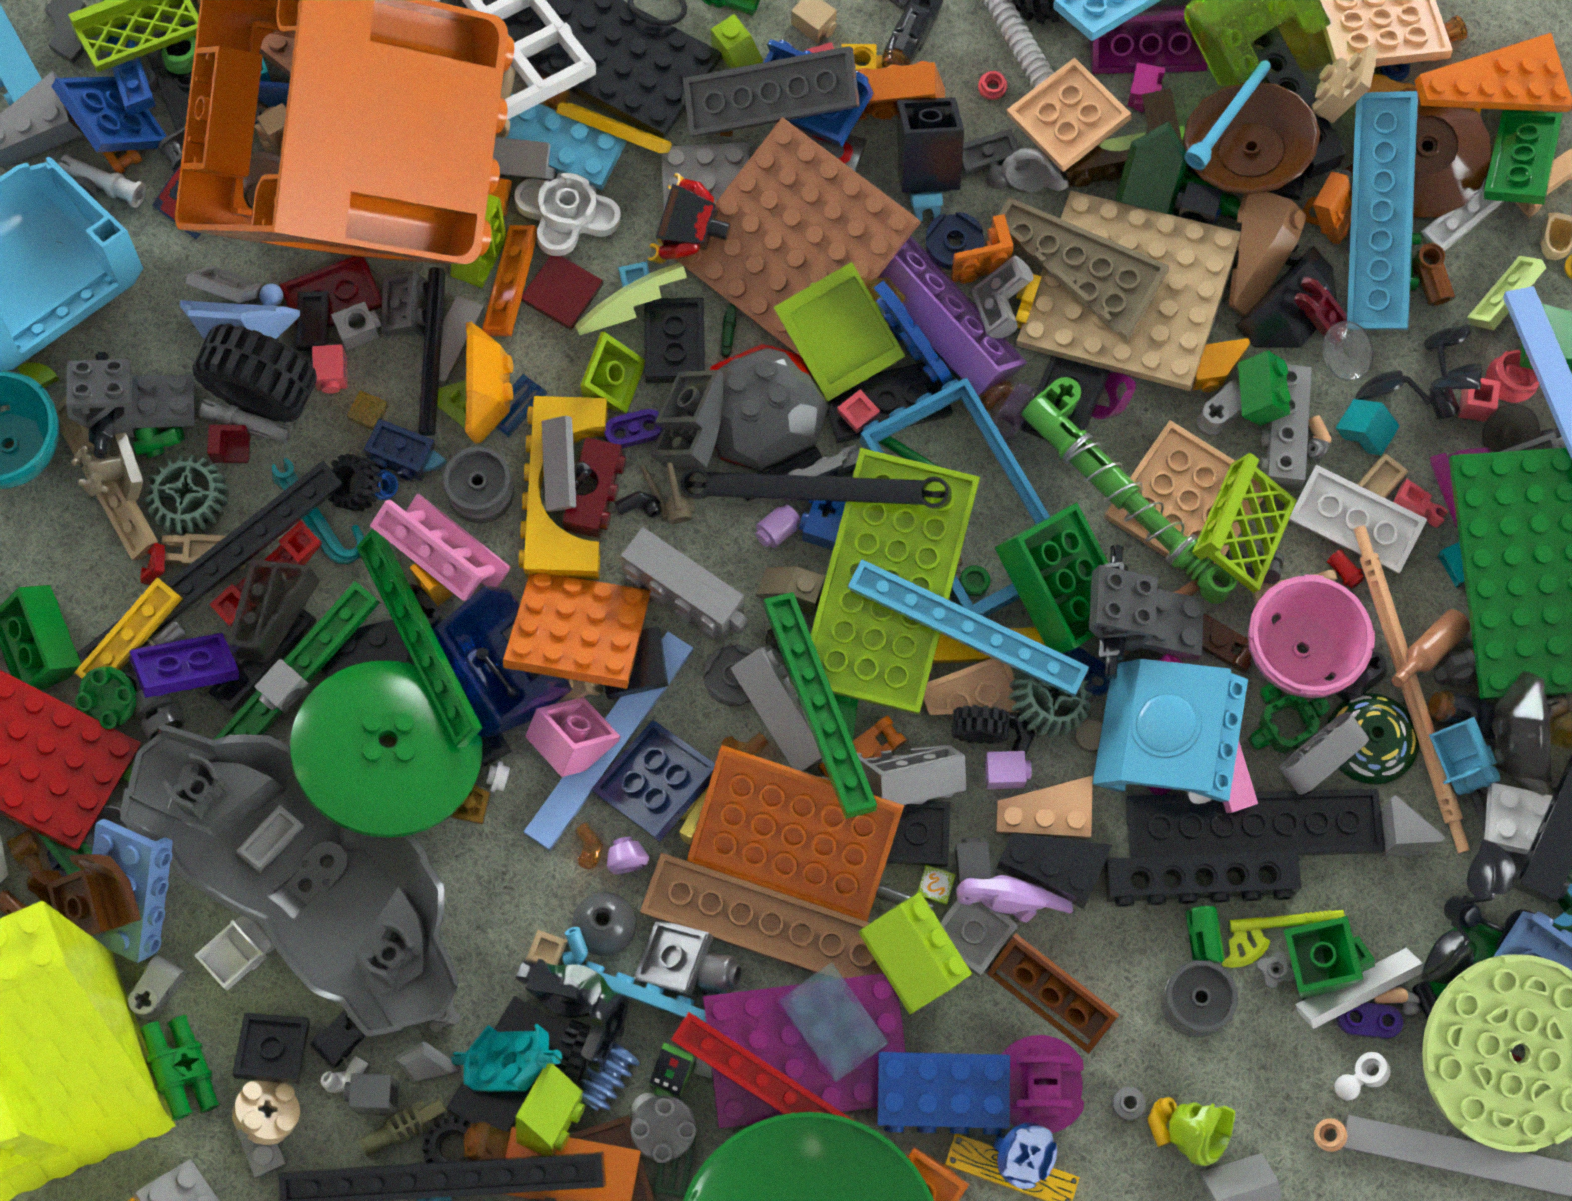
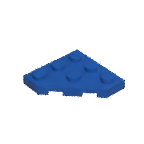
[874,280,953,386]

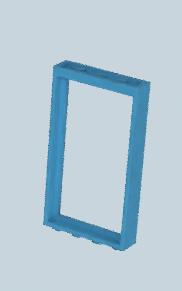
[860,377,1050,617]

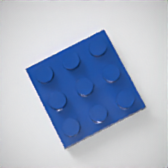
[51,76,167,152]

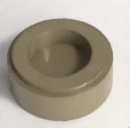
[1074,720,1102,752]

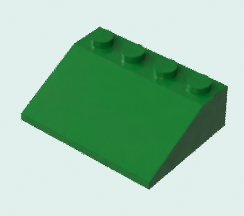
[994,502,1109,654]

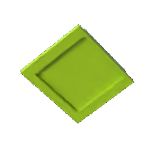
[773,262,906,402]

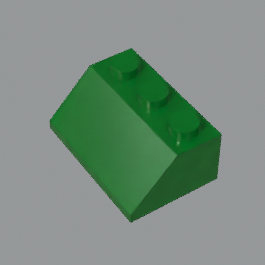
[0,585,81,691]

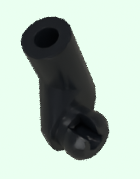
[615,491,662,518]
[1009,711,1035,756]

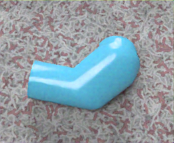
[562,927,588,965]

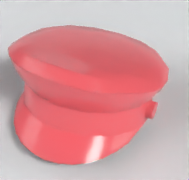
[1486,350,1539,403]

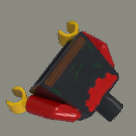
[648,173,731,264]

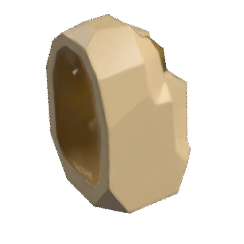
[1540,212,1572,261]

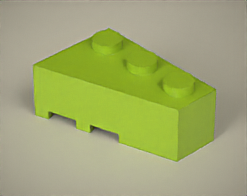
[450,195,506,289]

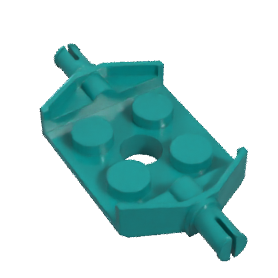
[451,1024,562,1091]

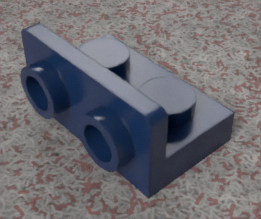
[364,419,436,481]

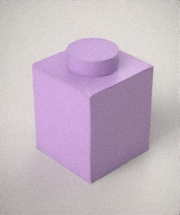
[985,751,1032,789]

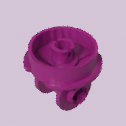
[1002,1035,1084,1133]

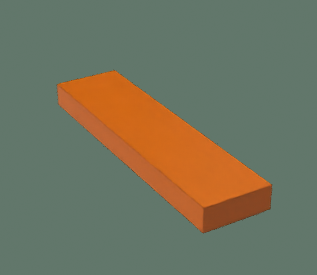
[482,225,538,337]

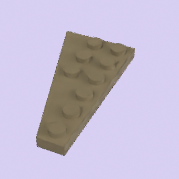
[999,197,1169,343]

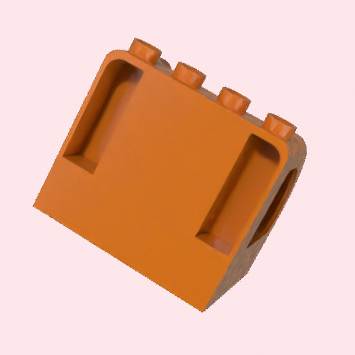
[175,0,515,264]

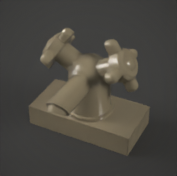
[71,433,143,501]

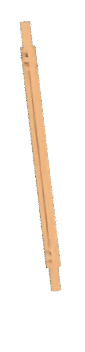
[1353,525,1470,854]

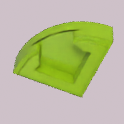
[17,363,60,388]

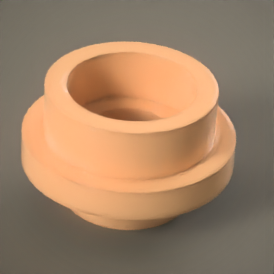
[1314,1118,1347,1152]

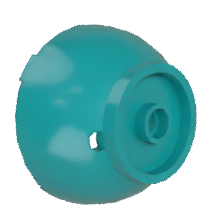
[0,371,60,489]

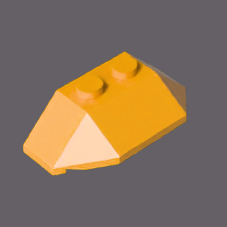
[465,321,513,444]

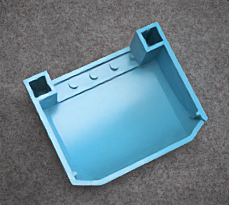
[0,157,143,371]

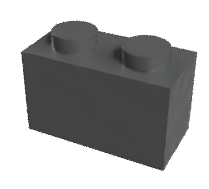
[344,1073,399,1115]

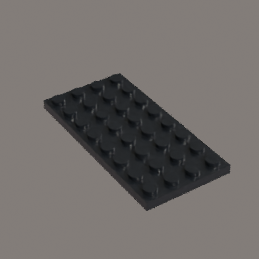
[484,0,721,139]

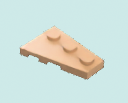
[923,658,1019,715]
[996,775,1093,839]

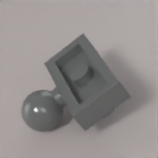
[962,129,1019,189]

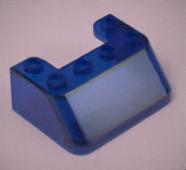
[433,585,573,737]

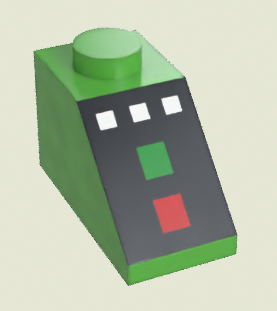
[649,1042,696,1099]

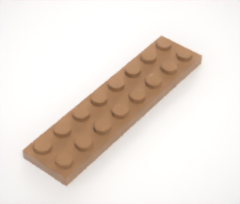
[640,852,883,980]

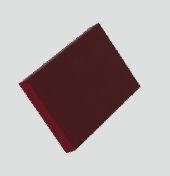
[279,256,382,328]

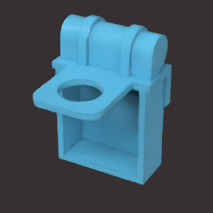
[1429,717,1500,795]

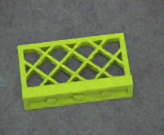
[68,0,199,73]
[1192,453,1297,593]

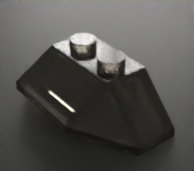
[1492,671,1551,796]

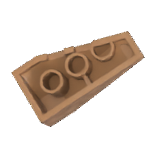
[1229,192,1307,318]

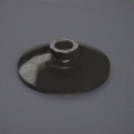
[1482,404,1540,452]

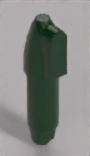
[720,304,737,358]

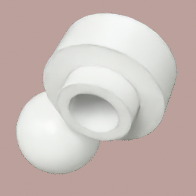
[1334,1052,1391,1101]

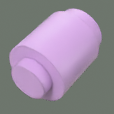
[755,504,801,548]

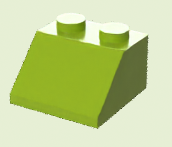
[516,1064,585,1155]

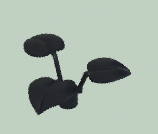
[1355,324,1483,419]
[1421,839,1535,984]

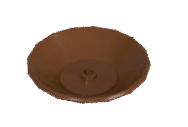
[1182,82,1320,195]
[1399,87,1491,218]

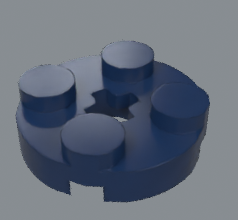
[925,212,984,270]

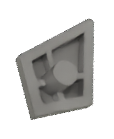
[396,1041,460,1083]

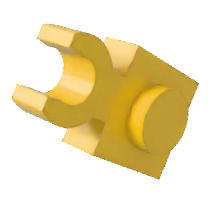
[1015,274,1042,329]

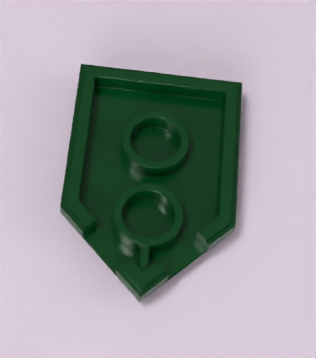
[1115,120,1187,214]

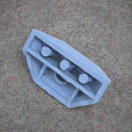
[180,300,300,339]

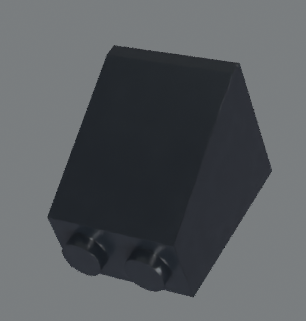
[897,97,964,193]

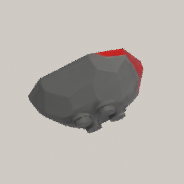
[709,344,830,472]

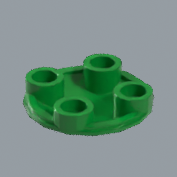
[75,666,136,729]

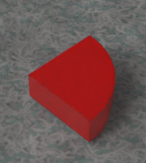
[140,543,165,585]

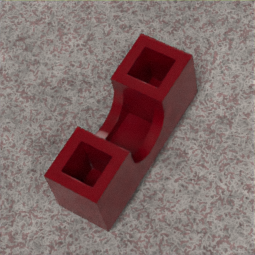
[562,437,626,538]

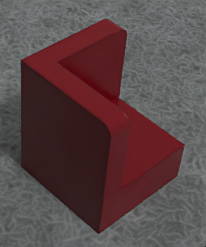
[207,425,251,463]

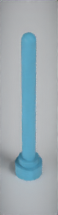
[1184,60,1271,170]

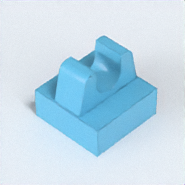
[910,191,943,221]

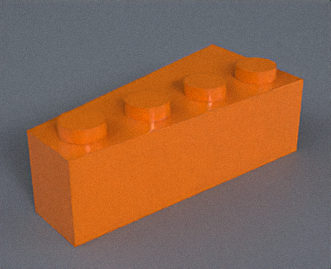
[858,61,945,120]

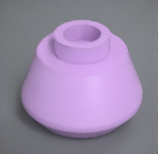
[607,837,649,874]

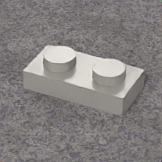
[231,1106,287,1178]

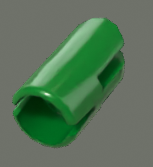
[1185,906,1225,964]

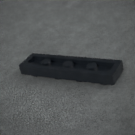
[208,600,317,714]

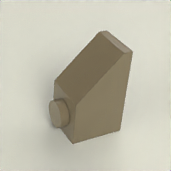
[756,566,825,616]

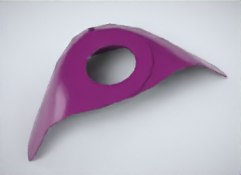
[1092,372,1136,419]

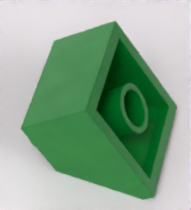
[1284,916,1364,999]

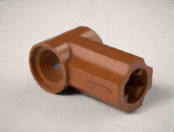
[1413,243,1455,306]

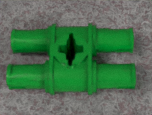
[139,1015,220,1121]

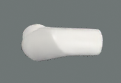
[320,1056,368,1093]

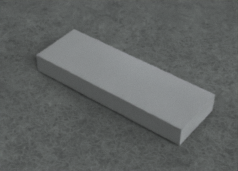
[418,295,485,386]
[542,416,576,512]

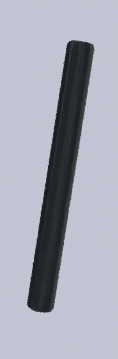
[418,267,446,436]

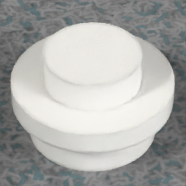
[486,761,510,792]

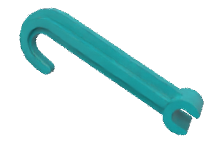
[272,458,364,564]

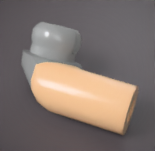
[1307,415,1331,459]
[1375,987,1421,1015]

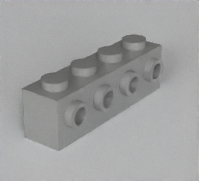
[1259,365,1312,490]
[730,645,822,772]

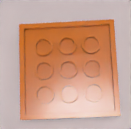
[503,573,651,689]

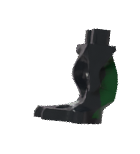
[515,959,629,1074]

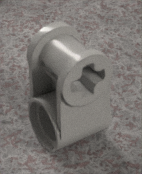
[1196,380,1242,436]
[128,955,186,1020]

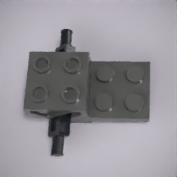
[66,352,195,458]
[1089,545,1204,679]

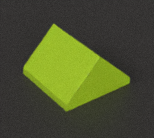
[580,332,645,414]

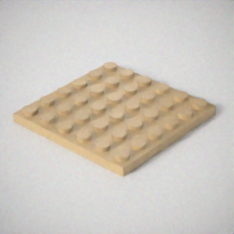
[1017,191,1241,391]

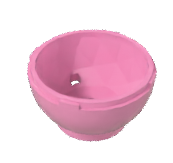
[1248,574,1375,698]

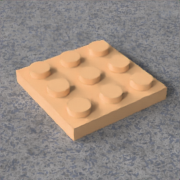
[1007,57,1132,172]

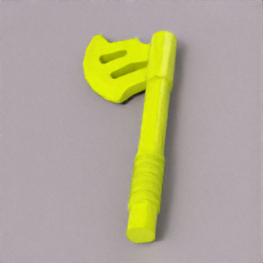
[1221,910,1344,968]

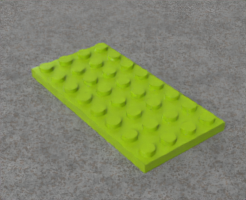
[811,448,980,715]

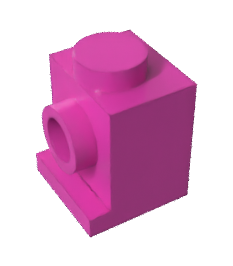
[1127,62,1166,112]

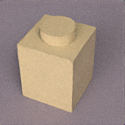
[791,0,837,43]

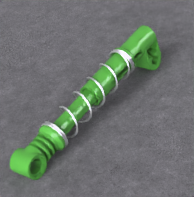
[1021,377,1237,604]

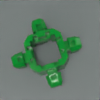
[1248,683,1330,754]

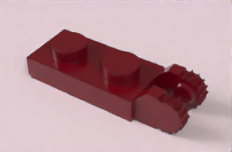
[1294,277,1347,345]

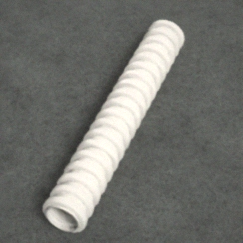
[984,0,1054,88]

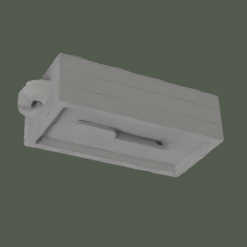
[621,527,748,642]

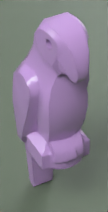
[956,875,1073,923]

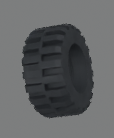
[192,324,317,423]

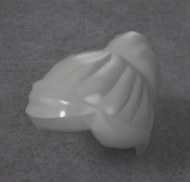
[1002,148,1069,194]

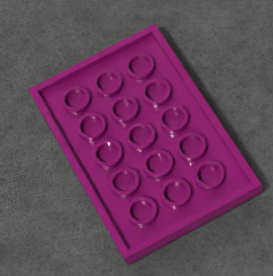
[702,973,906,1128]

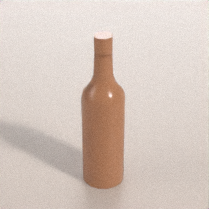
[1392,609,1470,687]

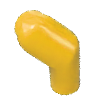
[1147,1097,1177,1147]

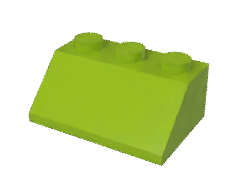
[858,892,972,1014]

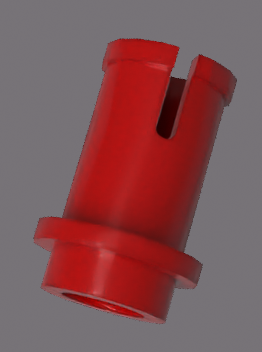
[1326,549,1365,589]

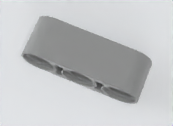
[1279,712,1369,794]

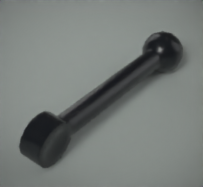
[476,648,519,699]

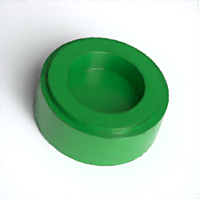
[959,565,990,596]

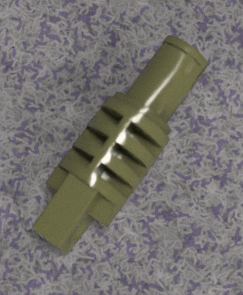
[358,1098,446,1157]

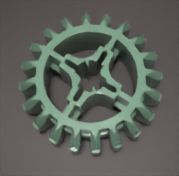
[145,454,229,536]
[1008,670,1092,738]

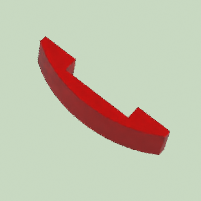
[209,520,322,627]

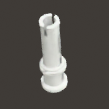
[59,154,146,208]

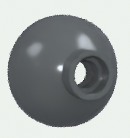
[572,892,636,956]

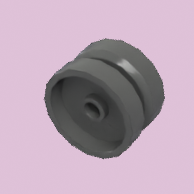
[443,446,515,524]
[1161,960,1238,1038]

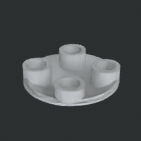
[630,1096,696,1163]

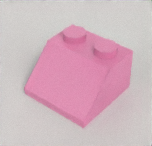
[525,697,621,777]

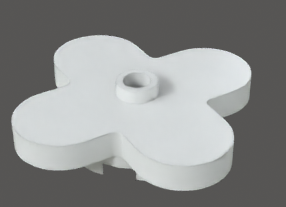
[514,172,621,256]

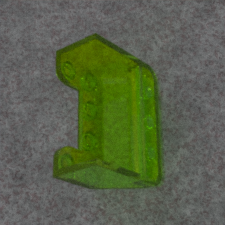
[1184,0,1331,86]

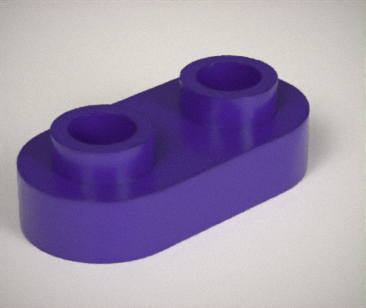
[604,409,662,449]
[1337,1003,1403,1039]

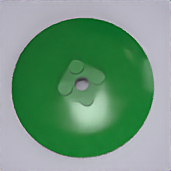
[290,661,482,838]

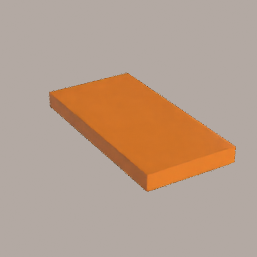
[503,1127,641,1201]

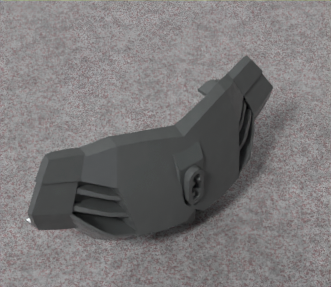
[120,724,460,1037]

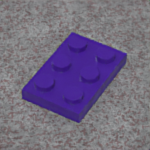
[130,633,239,698]

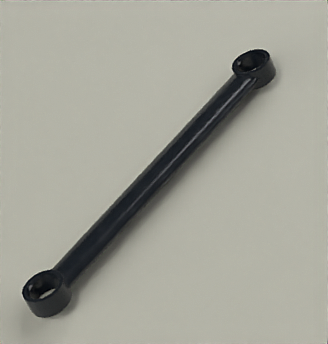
[680,468,952,509]

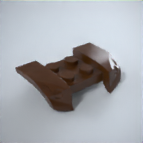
[26,854,141,937]

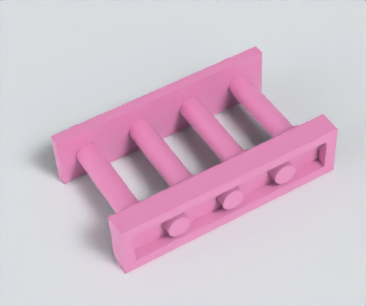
[370,494,511,601]

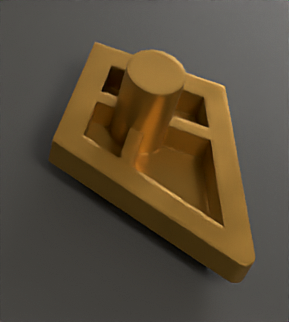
[451,785,490,824]

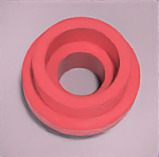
[978,71,1007,100]

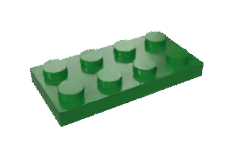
[1484,109,1563,205]

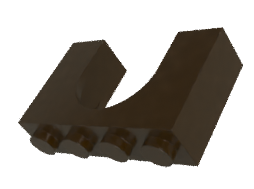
[1066,88,1183,187]

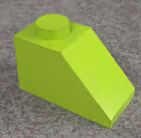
[711,14,764,69]

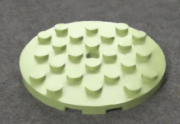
[1422,954,1572,1152]

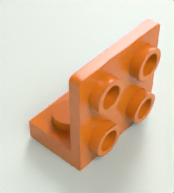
[951,214,1014,284]

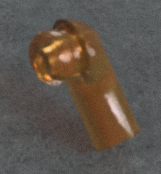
[980,380,1017,413]
[721,732,769,756]
[575,822,603,869]

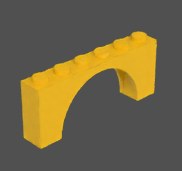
[519,396,608,580]

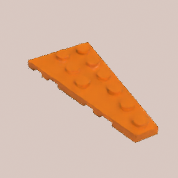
[1414,33,1572,112]

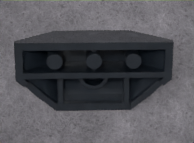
[1235,246,1338,348]

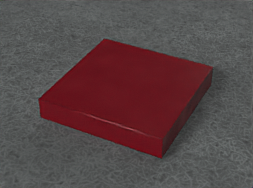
[521,255,604,330]

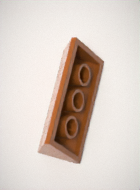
[986,934,1120,1054]

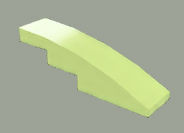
[575,262,687,336]

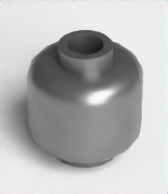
[696,952,742,995]

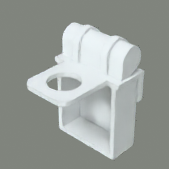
[194,915,275,991]

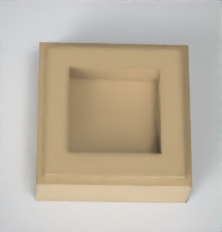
[526,930,568,965]

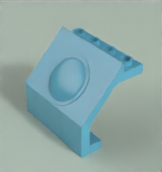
[1092,659,1248,802]

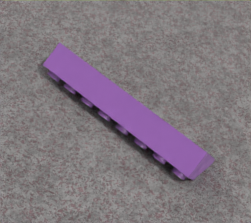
[873,236,1027,396]

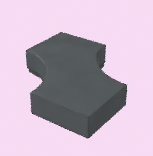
[44,0,87,64]

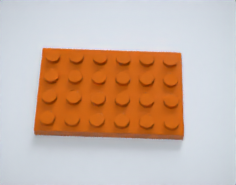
[687,745,904,922]

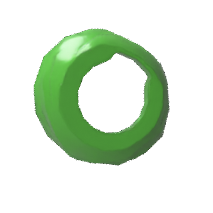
[161,35,196,74]

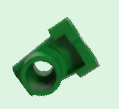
[133,427,185,458]

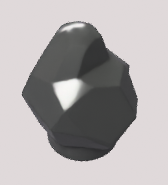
[1434,648,1477,687]

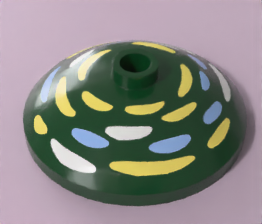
[1327,693,1419,785]

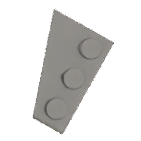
[0,71,83,168]
[857,745,966,805]

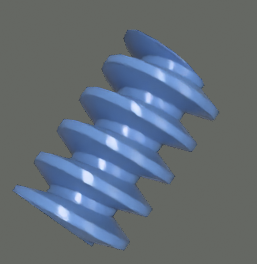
[579,1043,640,1113]

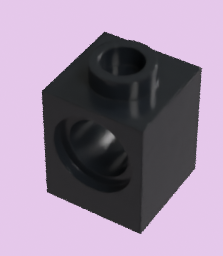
[1175,181,1223,225]

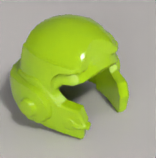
[1169,1102,1235,1166]

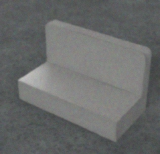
[493,137,556,180]

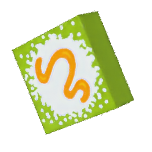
[917,865,956,906]

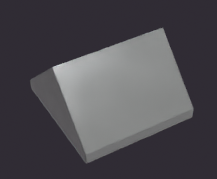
[1380,795,1445,857]
[1200,1153,1282,1201]

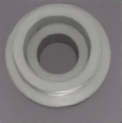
[1113,1087,1146,1120]

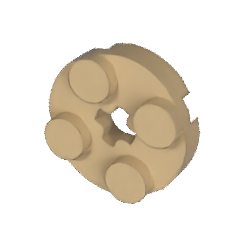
[232,1080,300,1145]

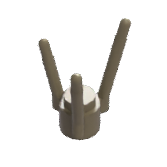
[640,462,696,524]

